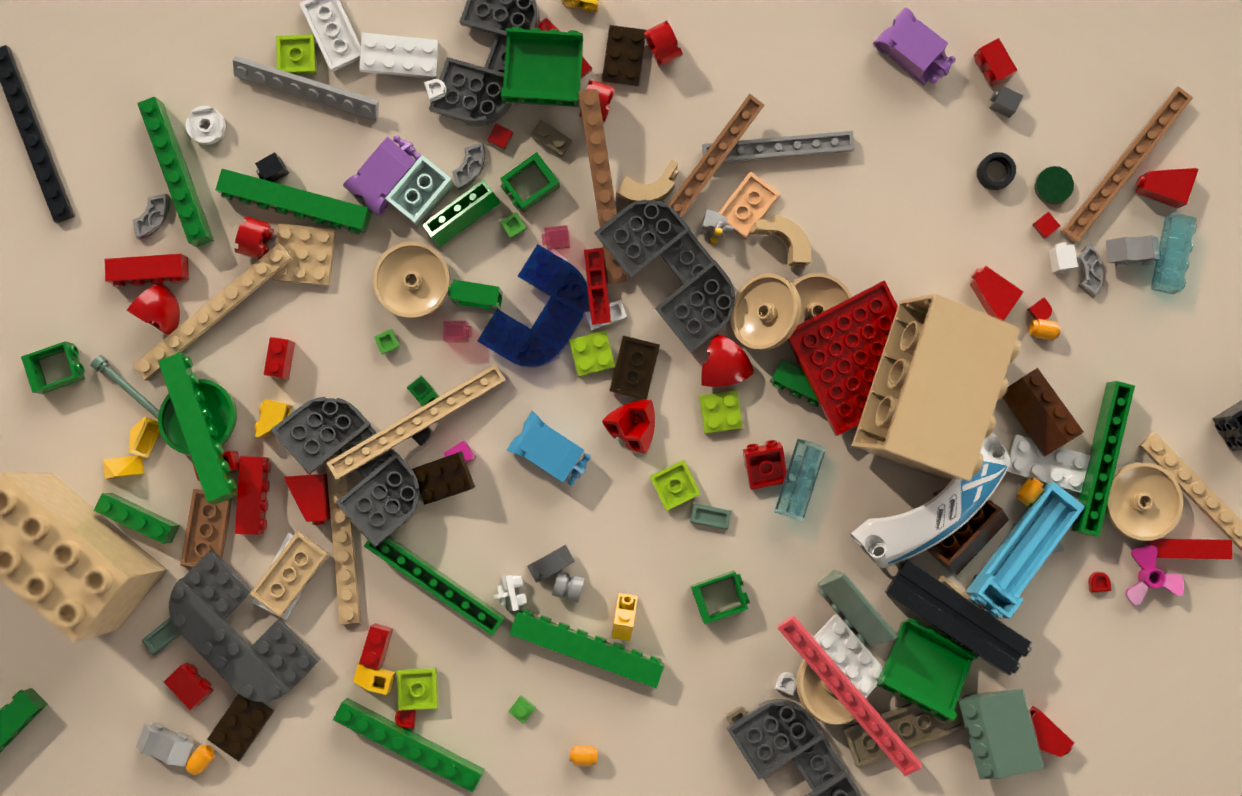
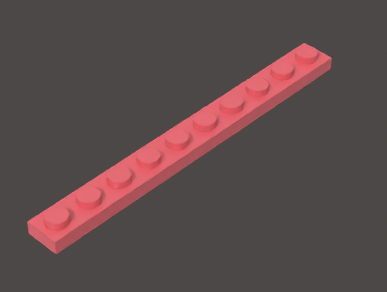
[777,615,922,776]

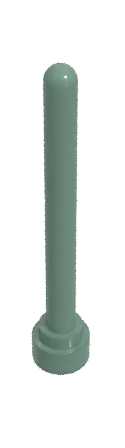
[90,355,159,419]

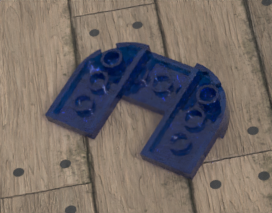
[477,244,589,368]

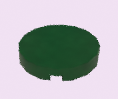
[1034,166,1074,204]

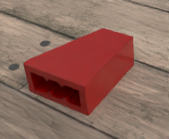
[1135,168,1199,209]
[969,266,1024,321]
[284,474,330,525]
[1029,706,1074,757]

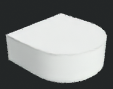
[424,79,447,102]
[774,672,797,696]

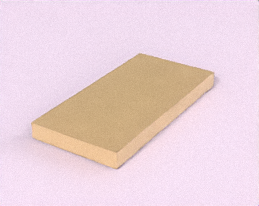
[250,531,330,617]

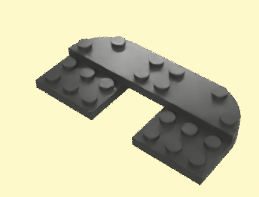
[429,0,540,126]
[594,200,735,353]
[270,397,419,547]
[169,549,320,702]
[726,699,861,796]

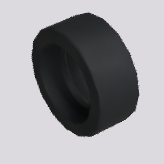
[977,152,1016,190]

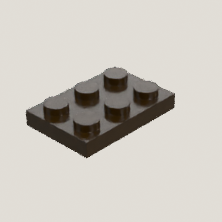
[602,25,646,86]
[609,335,660,400]
[412,451,475,505]
[207,694,274,762]

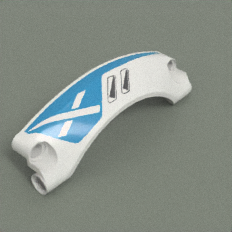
[850,432,1011,568]

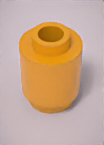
[1029,319,1061,341]
[1016,477,1045,507]
[185,745,215,775]
[570,745,598,766]

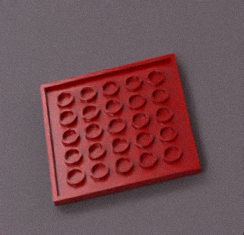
[788,280,898,436]

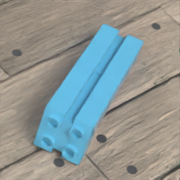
[965,482,1085,619]

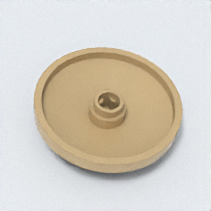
[373,242,451,319]
[792,273,852,325]
[730,274,801,351]
[1106,463,1183,541]
[796,659,870,724]

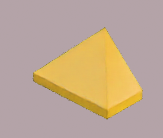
[129,417,160,459]
[103,455,144,479]

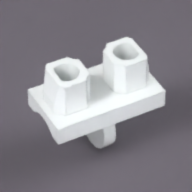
[493,575,527,611]

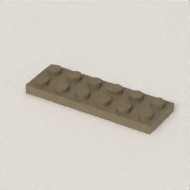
[842,701,966,767]

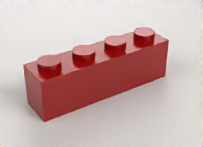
[104,253,189,287]
[235,456,271,535]

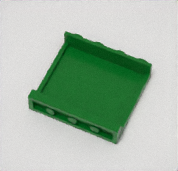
[501,27,584,107]
[876,619,979,722]

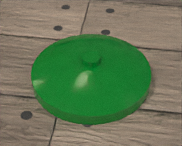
[158,379,237,456]

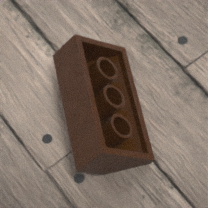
[1002,368,1084,457]
[927,499,1009,576]

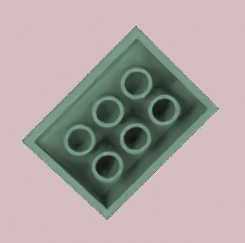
[817,570,898,647]
[959,688,1045,780]

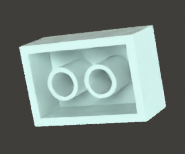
[385,155,455,228]

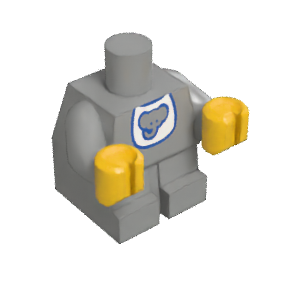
[699,209,733,245]

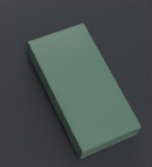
[690,503,731,530]
[141,617,181,655]

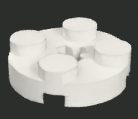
[186,106,226,145]

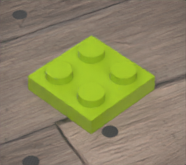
[276,34,317,74]
[569,330,615,377]
[699,390,743,434]
[649,460,701,511]
[397,668,439,710]

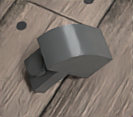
[527,545,575,583]

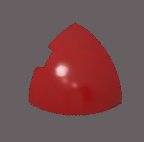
[127,284,180,335]
[701,334,754,387]
[602,400,655,454]

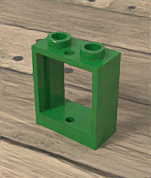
[500,152,560,213]
[448,280,503,311]
[21,341,85,394]
[690,570,750,625]

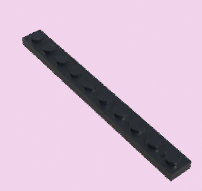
[0,45,75,224]

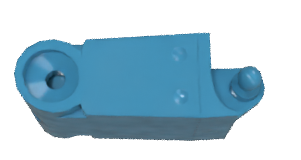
[506,410,591,485]

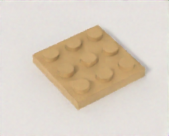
[271,223,336,286]

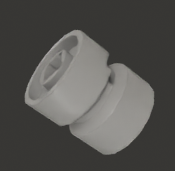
[552,571,585,603]

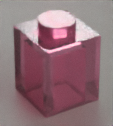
[542,225,570,250]
[443,321,472,343]

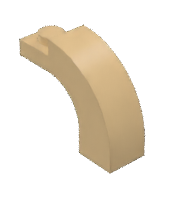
[616,160,679,204]
[751,215,812,267]

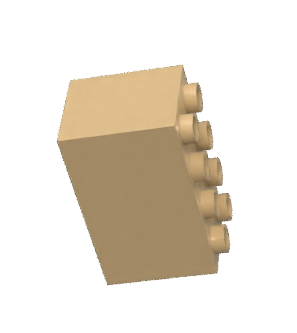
[852,294,1020,481]
[0,472,167,643]

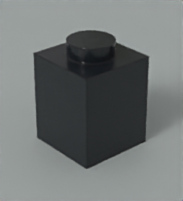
[255,152,289,182]

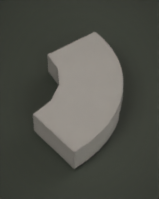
[452,143,485,190]
[133,194,169,239]
[1077,244,1104,298]

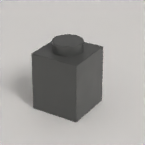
[989,86,1024,118]

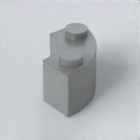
[1106,235,1160,267]
[136,723,194,766]

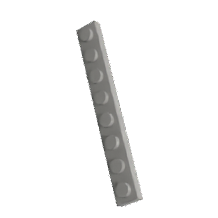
[233,56,379,120]
[702,131,855,163]

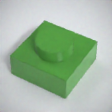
[500,212,527,239]
[374,329,400,355]
[508,695,536,724]

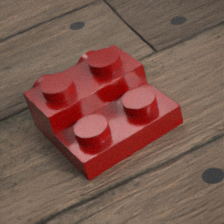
[742,440,788,490]

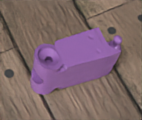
[873,7,956,85]
[343,135,421,217]

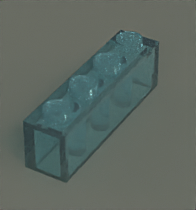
[1150,213,1197,295]
[774,439,826,522]

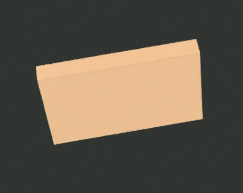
[719,172,780,239]

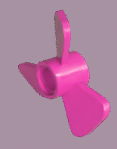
[1125,545,1184,605]

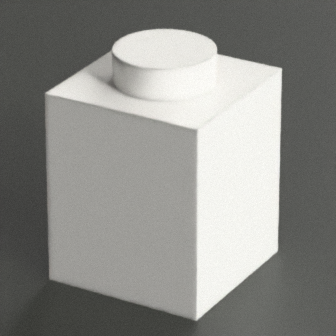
[1049,243,1078,273]

